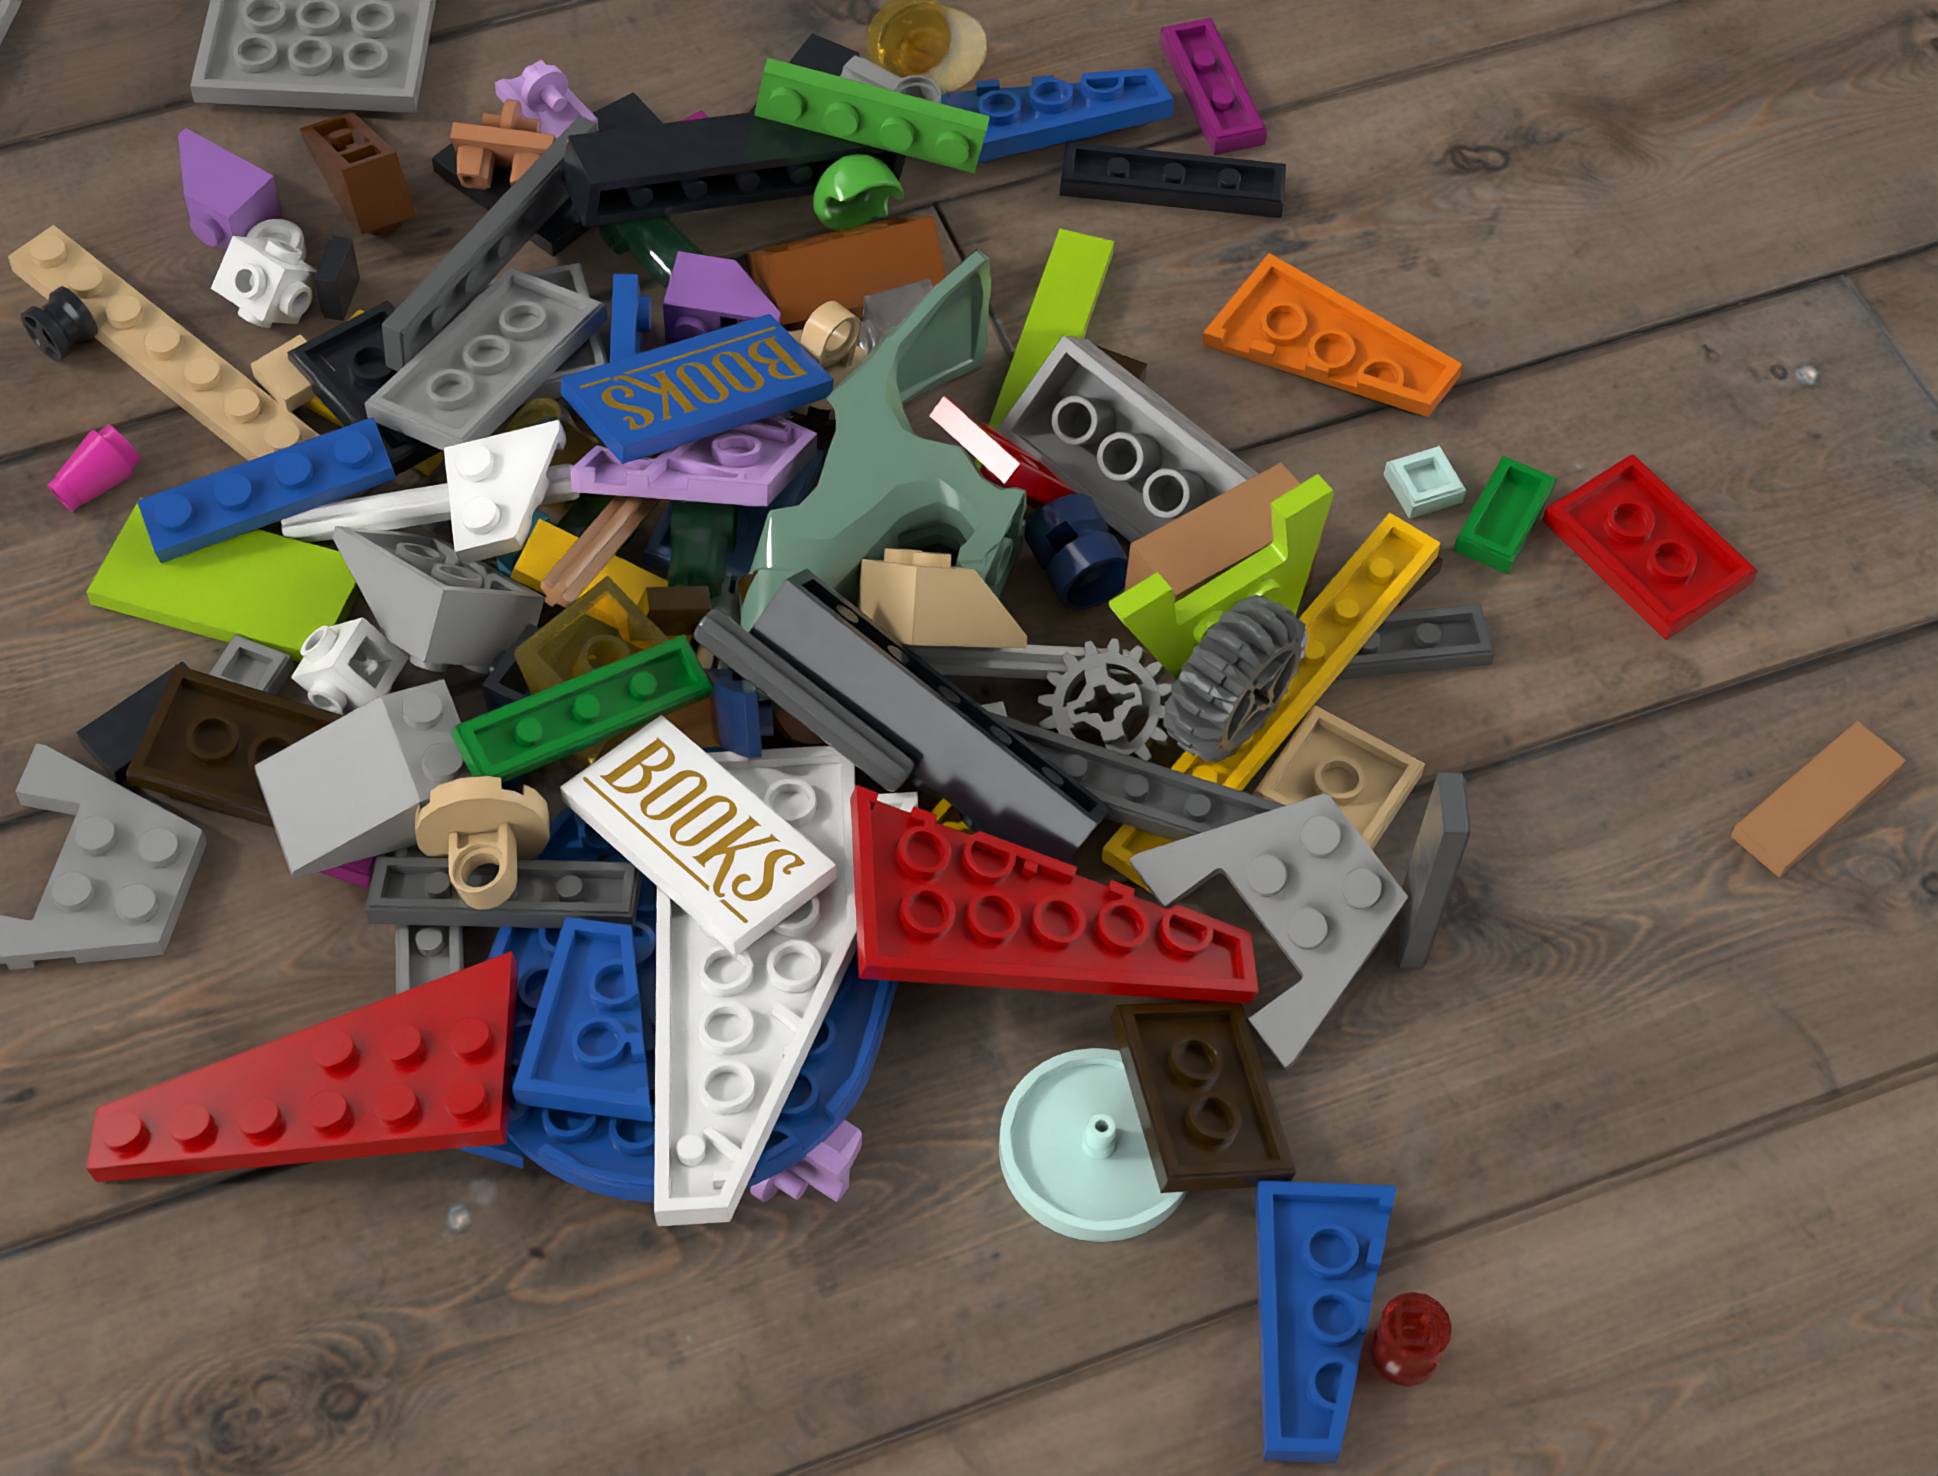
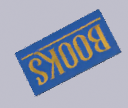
[561,314,834,464]

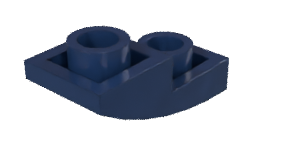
[708,668,774,758]

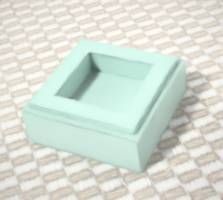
[1384,446,1466,519]

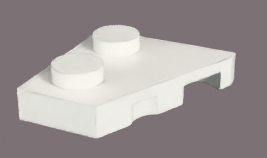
[444,420,567,564]

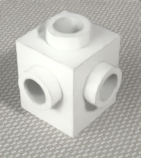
[211,236,317,328]
[291,617,409,715]

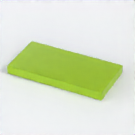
[86,497,361,662]

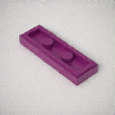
[1159,18,1267,155]

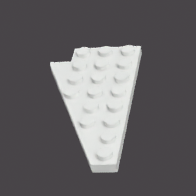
[654,745,918,1226]

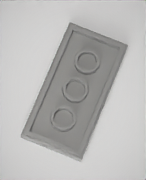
[365,267,608,451]

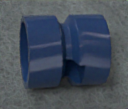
[1024,494,1128,611]

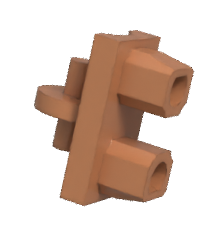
[450,99,556,190]

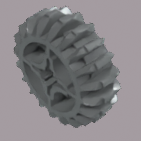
[1163,594,1308,763]

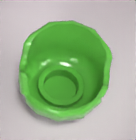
[812,154,904,231]

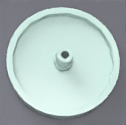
[999,1048,1188,1242]

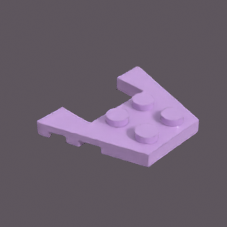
[571,415,817,507]

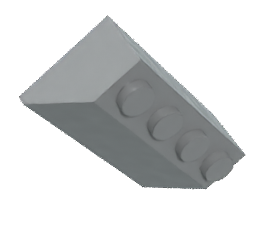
[997,335,1258,543]

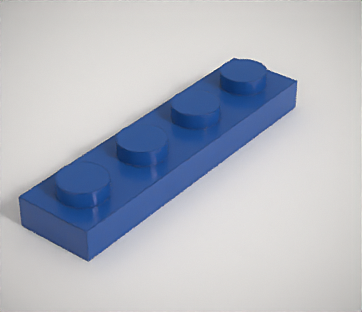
[137,417,397,563]

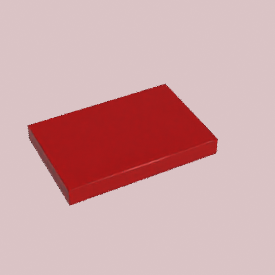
[1542,454,1758,640]

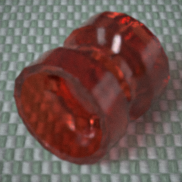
[1370,1292,1452,1387]

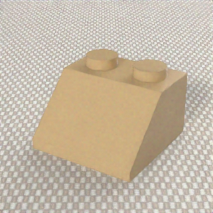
[858,548,1027,649]

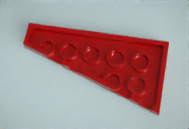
[850,785,1259,1004]
[86,951,519,1182]

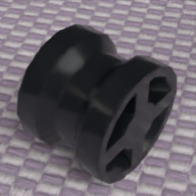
[21,286,98,362]

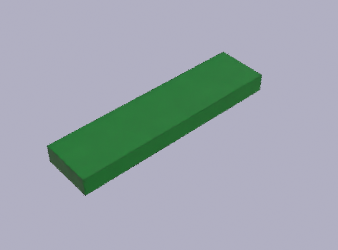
[450,634,714,783]

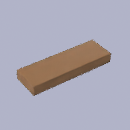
[1731,720,1907,878]

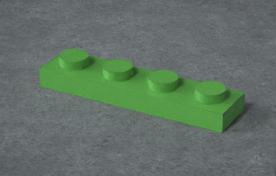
[754,58,990,173]

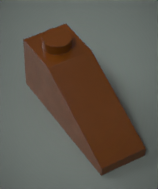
[300,111,416,236]

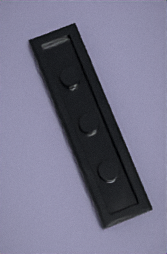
[1060,141,1286,218]

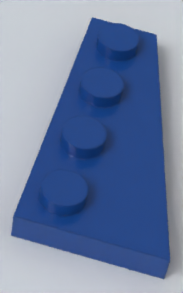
[938,68,1174,163]
[1255,1181,1397,1463]

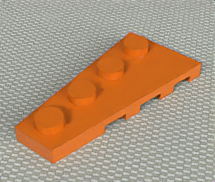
[1203,253,1463,417]

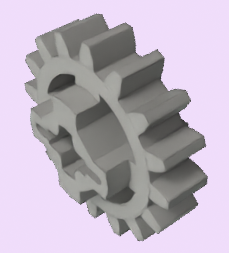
[1038,638,1172,763]

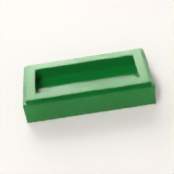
[1453,455,1558,574]

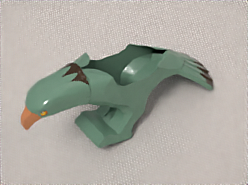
[738,249,1026,747]

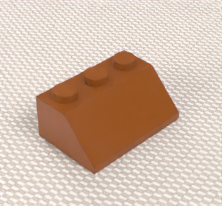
[744,214,946,332]

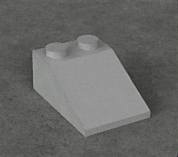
[333,526,545,674]
[255,679,472,879]

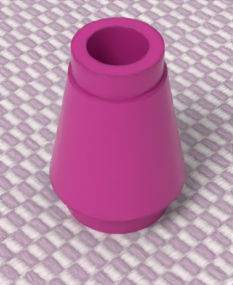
[47,424,142,512]

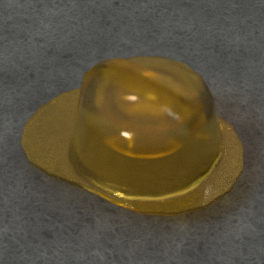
[867,0,988,95]

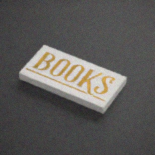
[560,715,838,956]

